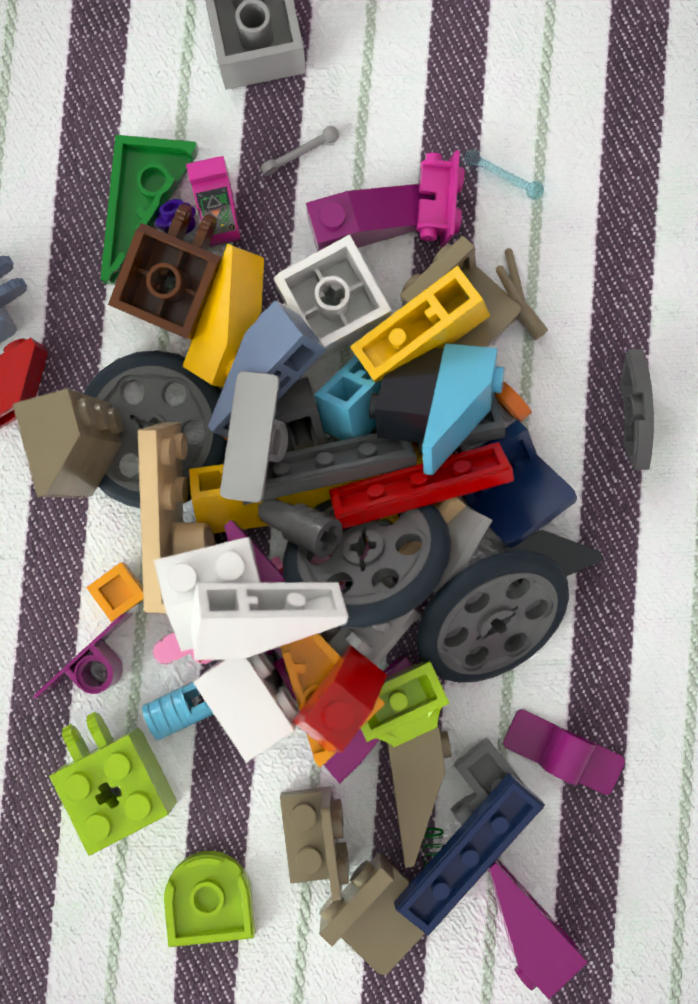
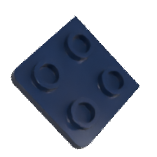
[461,420,577,548]

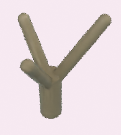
[496,248,548,340]

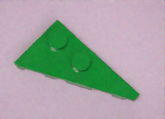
[100,135,199,285]

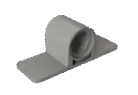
[220,372,288,503]

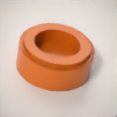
[495,382,532,422]

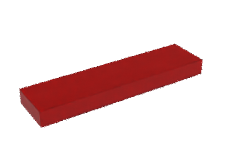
[328,442,514,529]

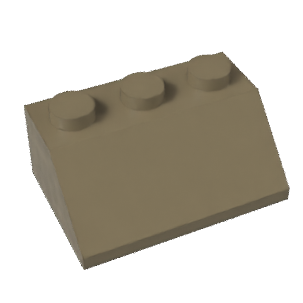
[13,388,123,498]

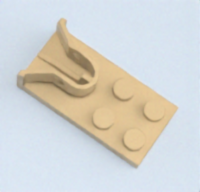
[138,422,216,613]

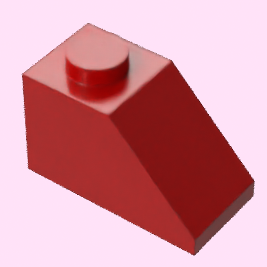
[292,645,387,753]

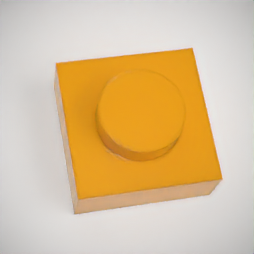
[86,562,143,622]

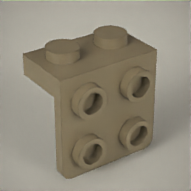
[400,235,521,347]
[319,851,425,975]

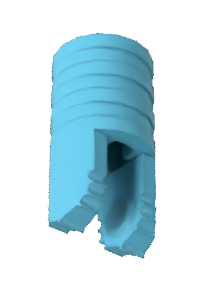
[142,681,214,741]

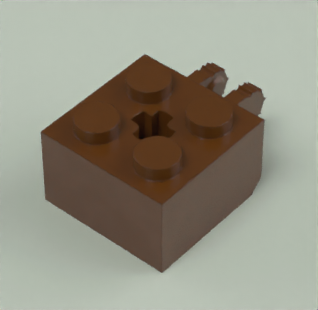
[108,203,222,340]

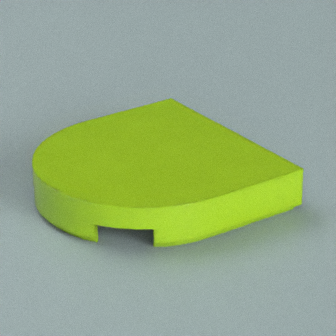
[164,851,256,947]

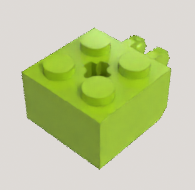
[49,711,178,856]

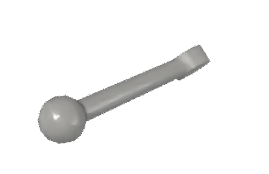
[260,126,339,176]

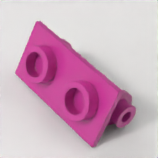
[416,150,465,247]

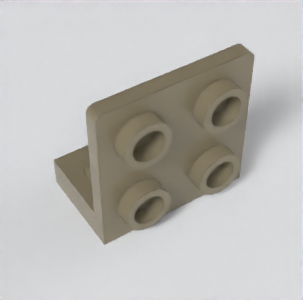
[280,786,349,901]

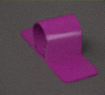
[33,612,132,699]
[503,709,625,795]

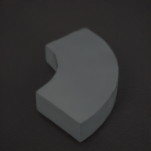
[620,349,654,470]

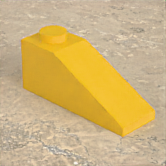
[182,244,264,388]
[350,266,490,383]

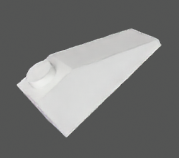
[190,583,348,660]

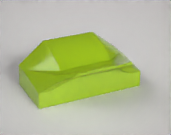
[361,660,449,747]

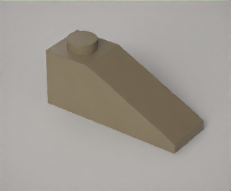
[388,726,451,868]

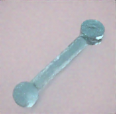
[465,149,544,200]

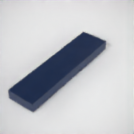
[394,772,545,936]

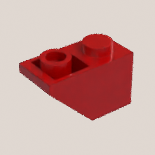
[0,337,48,429]

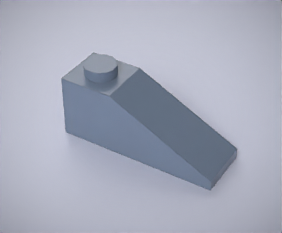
[208,300,327,438]

